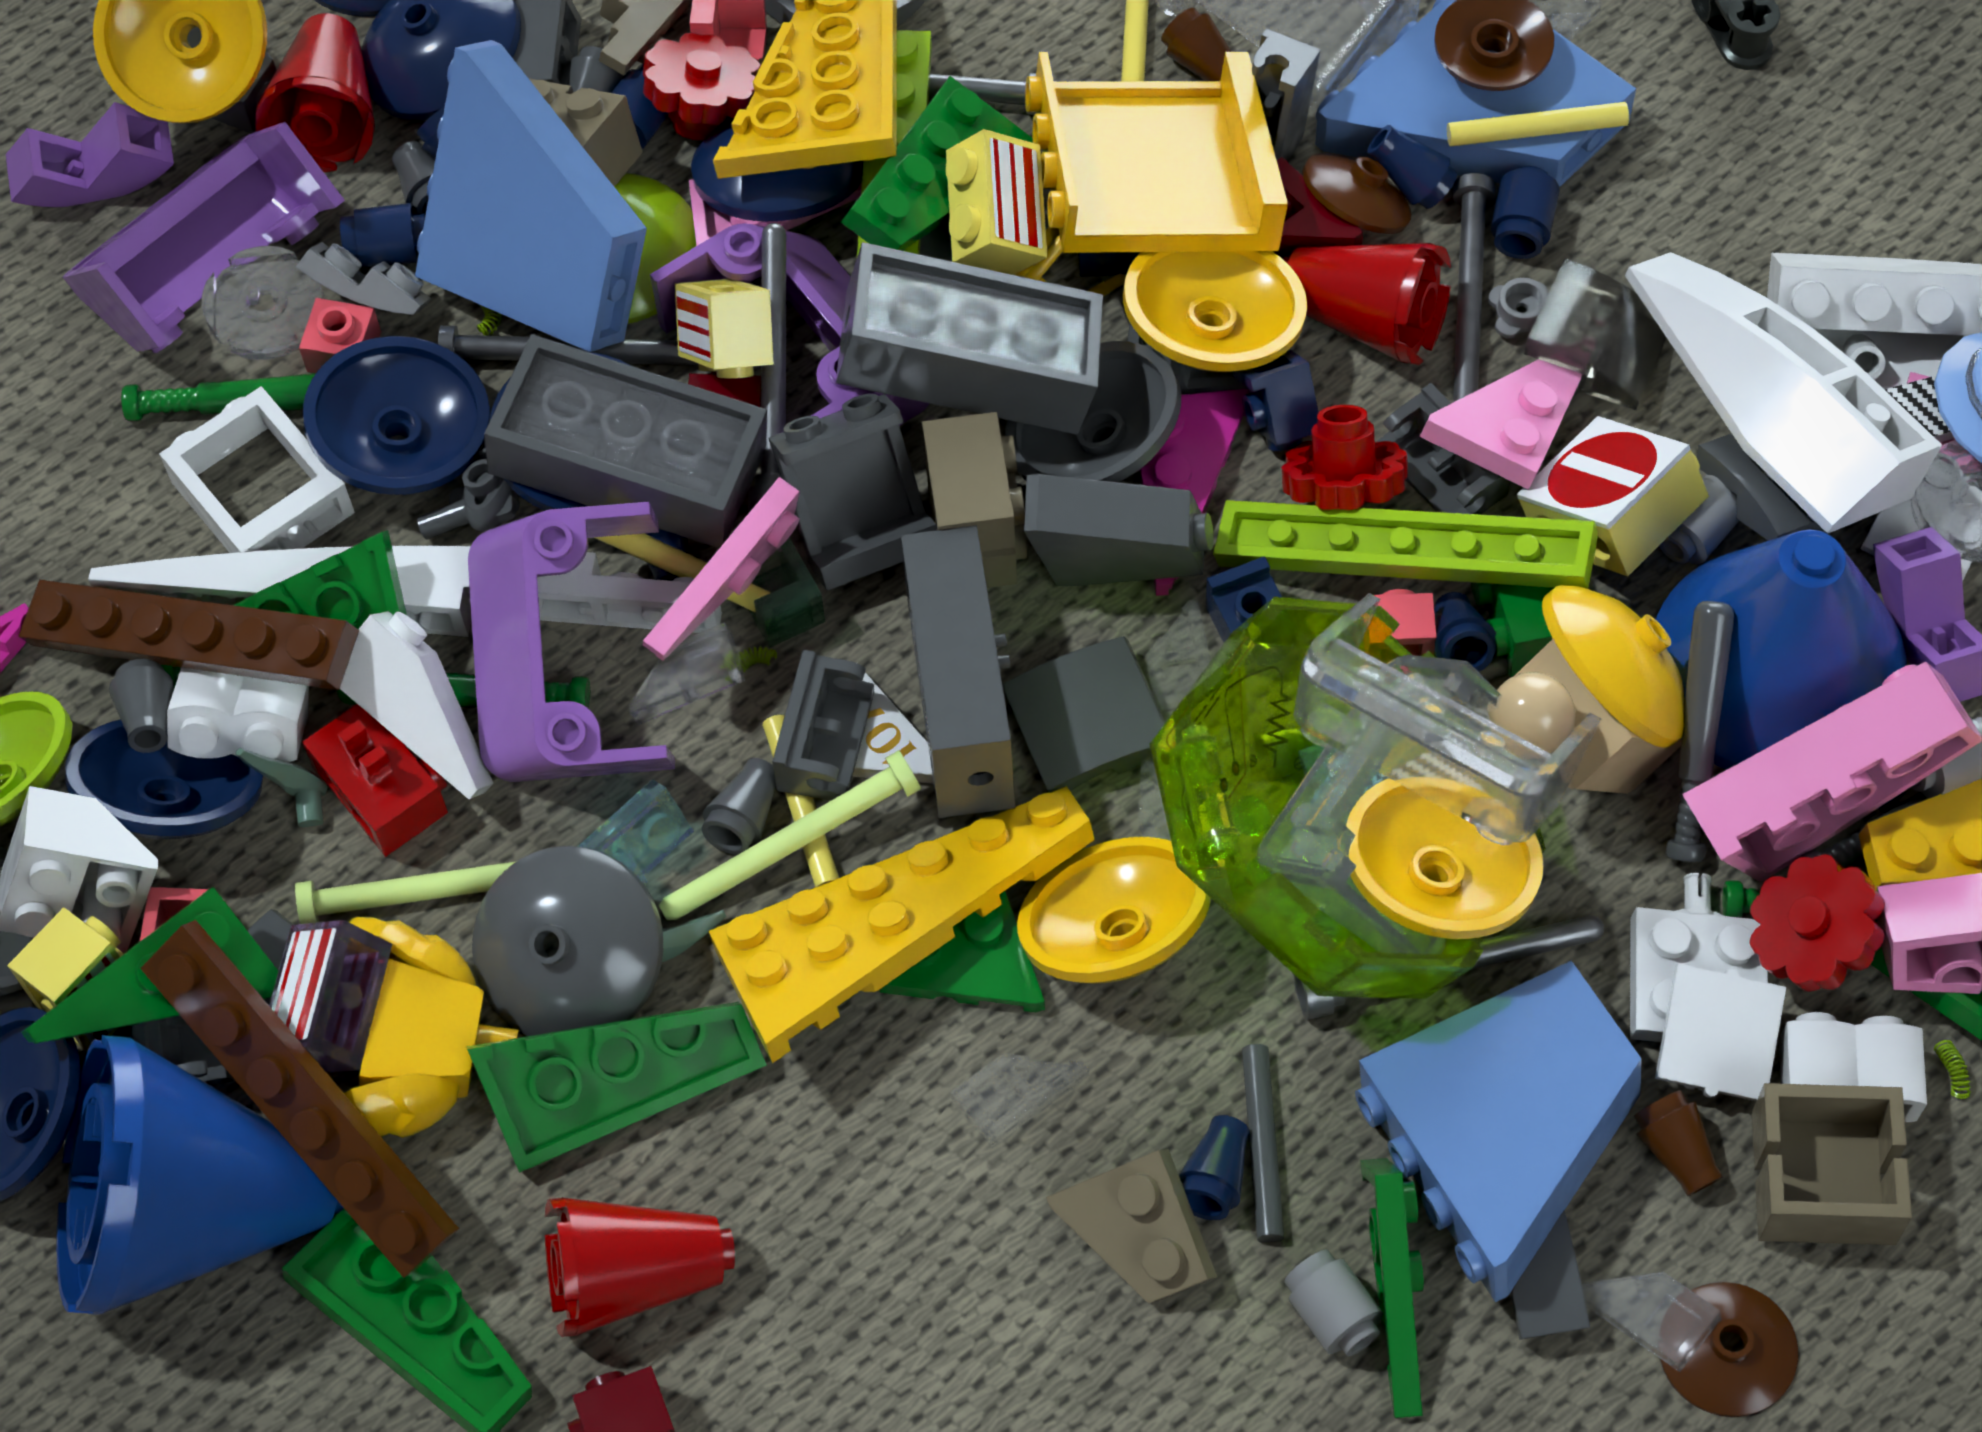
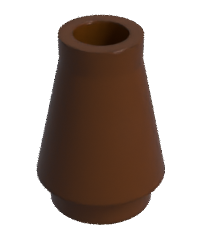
[1161,7,1232,81]
[1634,1090,1723,1197]

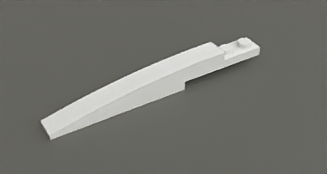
[88,546,722,637]

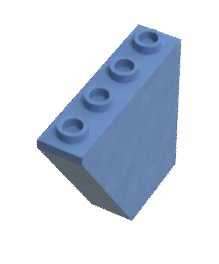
[1315,0,1636,187]
[415,40,647,352]
[1355,960,1641,1302]

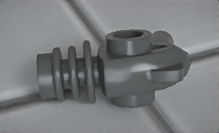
[417,443,520,540]

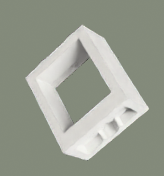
[159,386,355,553]

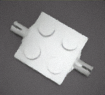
[1630,873,1768,1091]

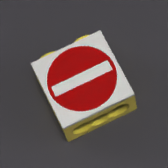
[1517,416,1709,576]

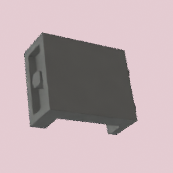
[768,394,937,591]

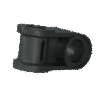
[1691,0,1781,70]

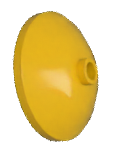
[93,0,267,123]
[1123,251,1307,372]
[1542,585,1685,748]
[1342,772,1543,939]
[1017,837,1211,984]

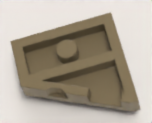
[1046,1149,1217,1304]

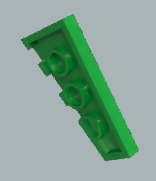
[841,76,1042,251]
[161,530,407,688]

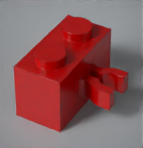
[302,704,448,857]

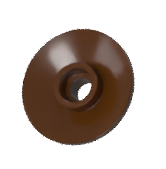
[1434,0,1554,91]
[1302,153,1412,234]
[1658,1282,1798,1417]

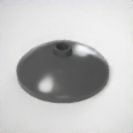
[1005,341,1181,482]
[472,846,663,1036]

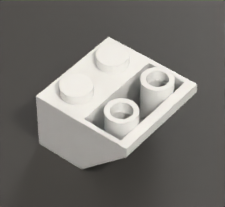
[0,786,158,952]

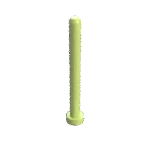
[659,750,922,921]
[295,861,517,928]

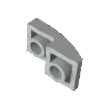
[296,242,432,315]

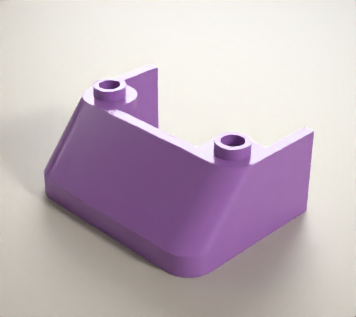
[62,122,345,354]
[650,223,930,426]
[468,502,675,782]

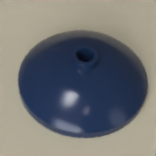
[361,0,521,121]
[691,117,864,222]
[303,336,490,495]
[65,719,263,839]
[0,1007,81,1201]

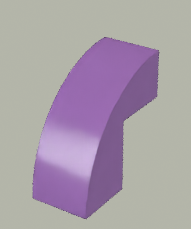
[6,102,174,207]
[1873,527,1982,702]

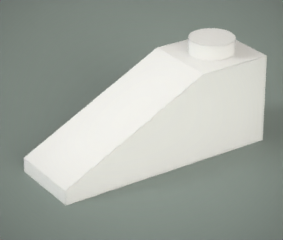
[340,611,493,799]

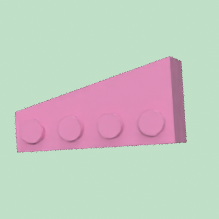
[1682,662,1982,882]
[1877,873,1982,994]

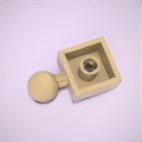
[1489,639,1682,794]

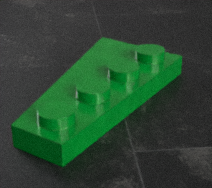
[466,1002,767,1173]
[282,1208,532,1432]

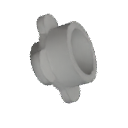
[1488,278,1555,338]

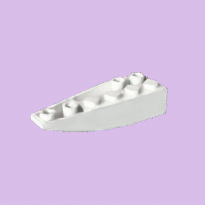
[1625,252,1942,534]
[1767,253,1982,389]

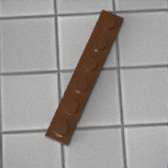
[18,579,359,690]
[140,920,459,1278]

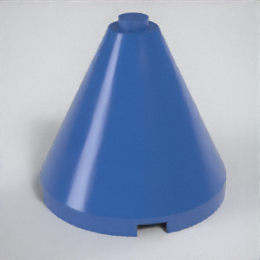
[1656,530,1907,770]
[56,1035,344,1315]

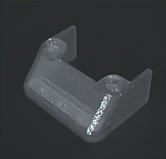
[1294,593,1601,845]

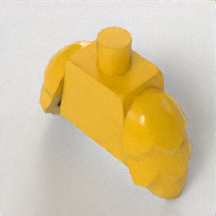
[341,917,519,1138]

